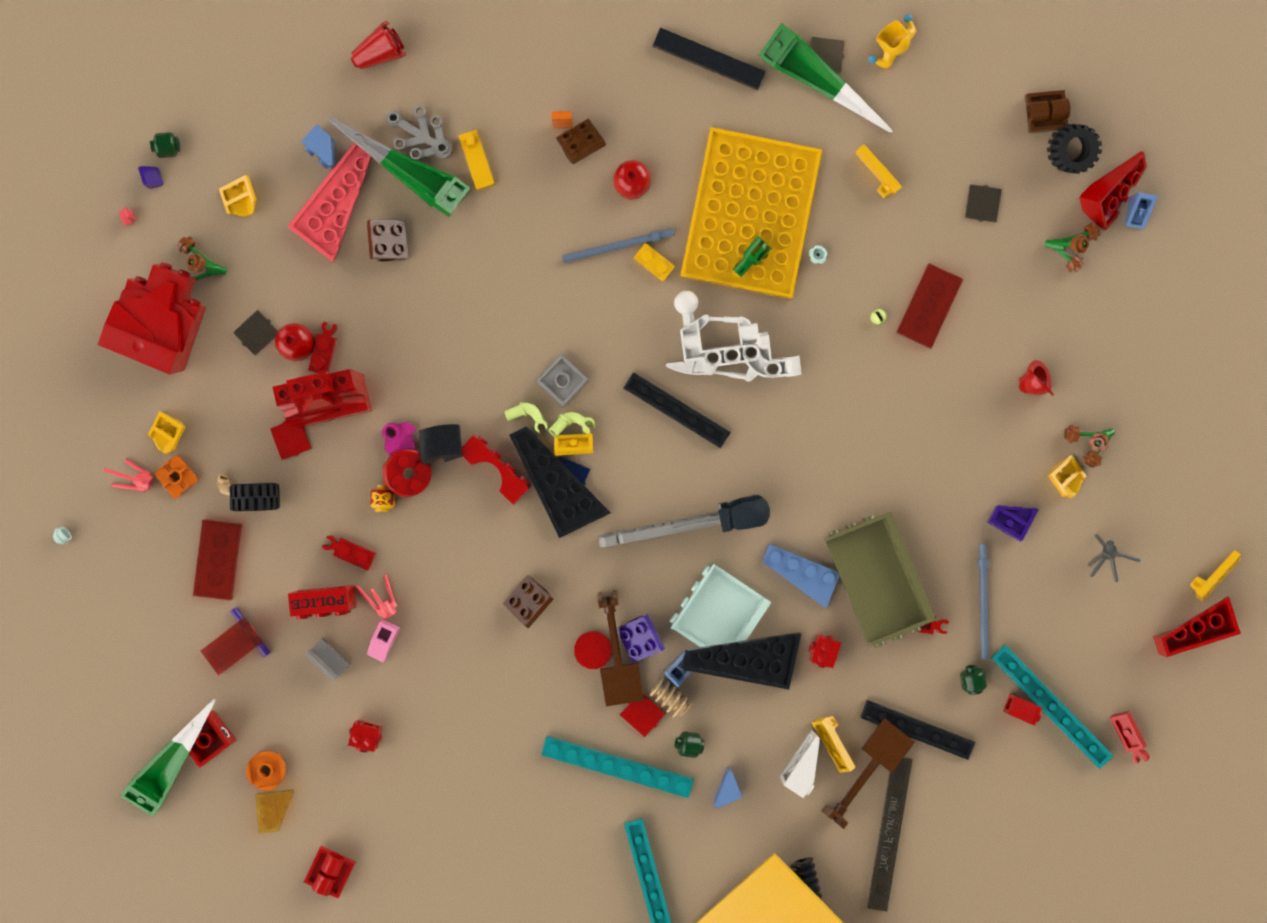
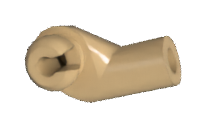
[216,474,231,496]

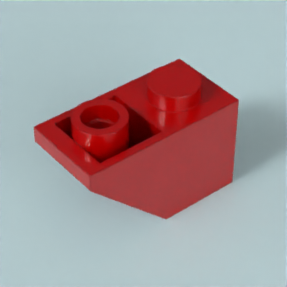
[1003,694,1042,726]

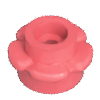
[119,207,136,225]

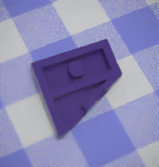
[987,505,1039,542]

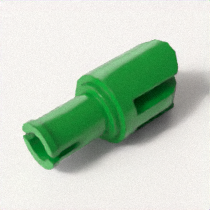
[733,235,772,278]

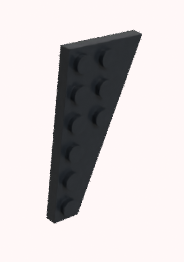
[509,426,611,538]
[681,632,801,690]

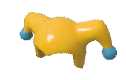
[869,14,917,69]

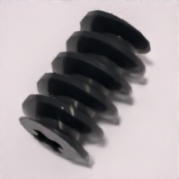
[790,857,822,899]

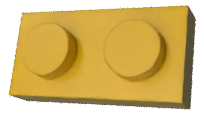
[633,243,675,282]
[554,433,593,456]

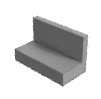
[305,638,350,681]

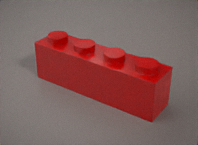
[1153,596,1241,657]

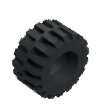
[1047,124,1102,174]
[229,483,280,511]

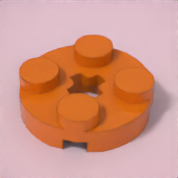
[246,750,286,790]

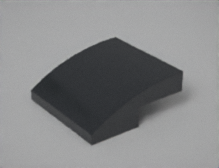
[419,424,463,465]

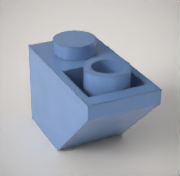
[302,124,336,170]

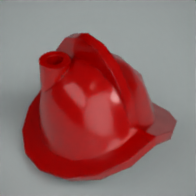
[1018,360,1054,396]

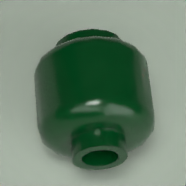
[150,132,180,158]
[960,665,987,695]
[674,731,704,758]

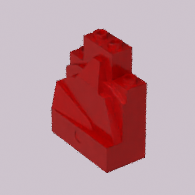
[97,262,206,375]
[272,369,372,428]

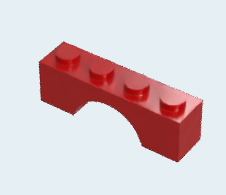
[462,435,530,505]

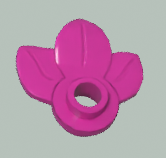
[382,422,416,455]

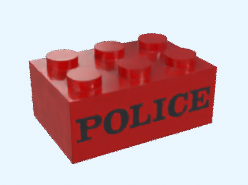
[288,585,356,620]

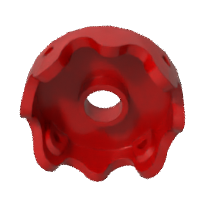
[382,448,432,497]

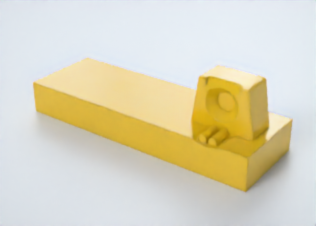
[458,129,495,191]
[855,144,902,198]
[1190,550,1241,602]
[811,716,856,773]

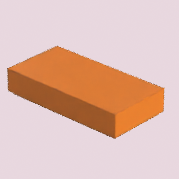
[551,111,573,129]

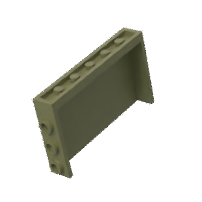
[824,512,936,648]

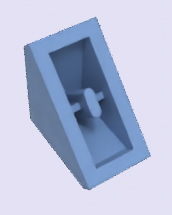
[1125,192,1158,229]
[664,651,692,687]
[713,767,743,808]

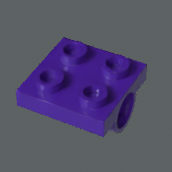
[617,614,665,663]

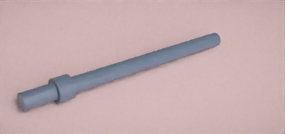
[562,228,675,263]
[977,544,989,659]

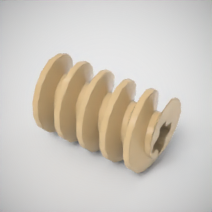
[650,676,693,718]

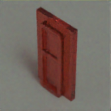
[200,617,263,676]

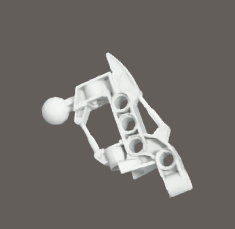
[666,290,802,382]

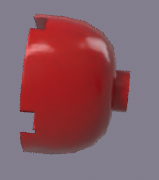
[613,160,651,200]
[275,323,315,362]

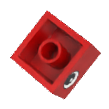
[189,710,237,768]

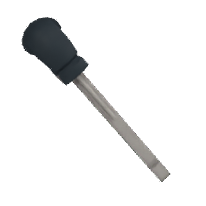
[598,495,770,547]

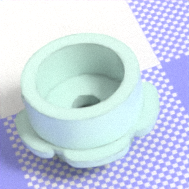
[809,245,828,264]
[53,527,72,545]

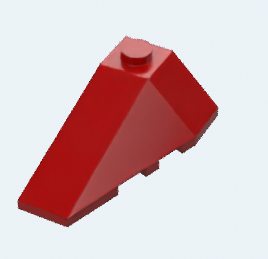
[1079,151,1147,231]

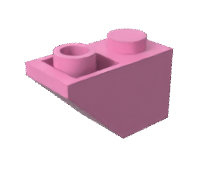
[367,620,401,663]

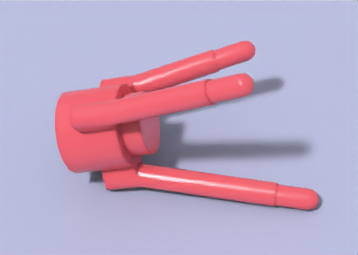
[103,459,154,492]
[355,574,398,620]

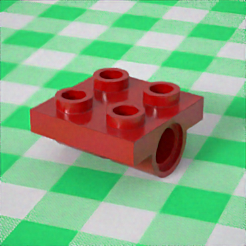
[304,845,356,899]

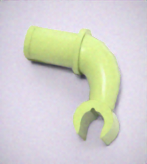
[504,402,548,433]
[549,412,595,437]

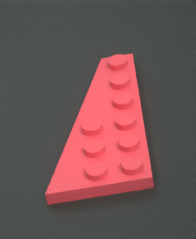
[288,142,372,263]

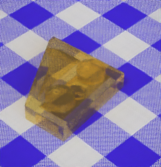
[255,789,294,833]

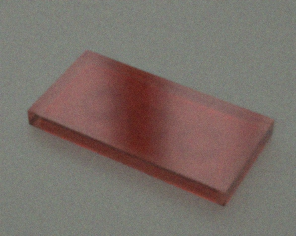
[896,263,963,349]
[193,519,242,600]

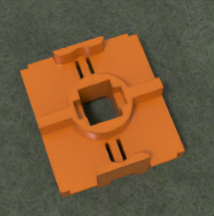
[154,455,200,499]

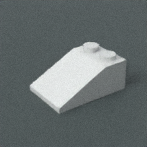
[780,730,820,798]

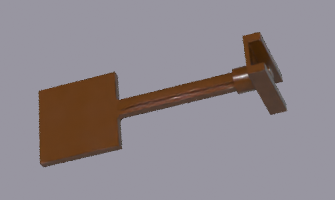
[598,590,644,707]
[821,718,915,829]

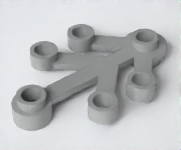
[386,106,452,161]

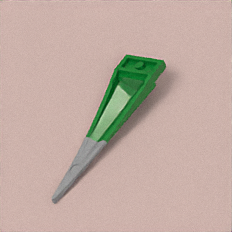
[328,117,470,217]

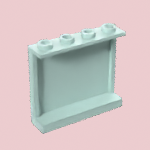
[670,563,771,647]

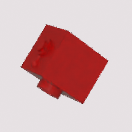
[808,634,841,669]
[348,720,383,753]

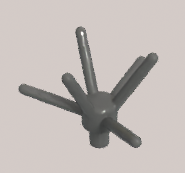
[1088,534,1141,582]

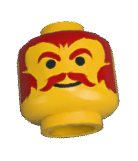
[370,485,395,512]

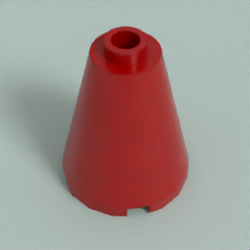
[350,21,406,69]

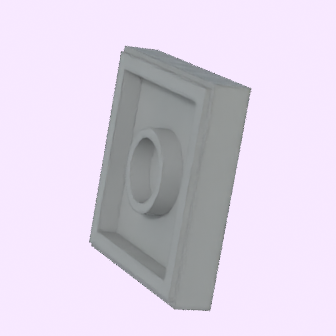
[535,353,589,407]

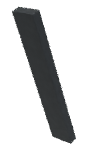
[653,27,766,91]
[623,372,731,449]
[860,700,975,760]

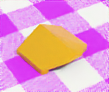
[219,175,256,217]
[148,411,186,454]
[1048,455,1086,498]

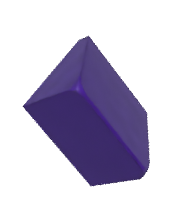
[138,166,163,189]

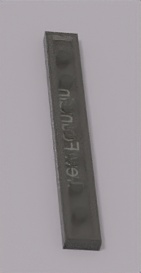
[867,757,912,912]

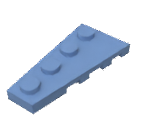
[762,544,839,608]

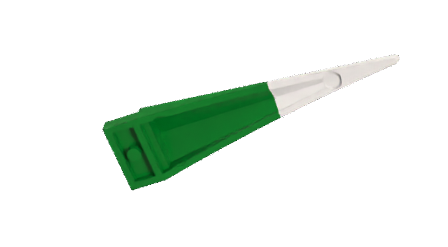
[758,23,893,132]
[120,699,215,817]

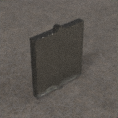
[810,37,845,73]
[965,184,1001,223]
[233,310,278,356]

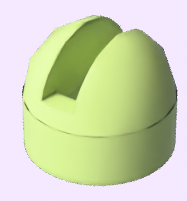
[870,309,886,325]

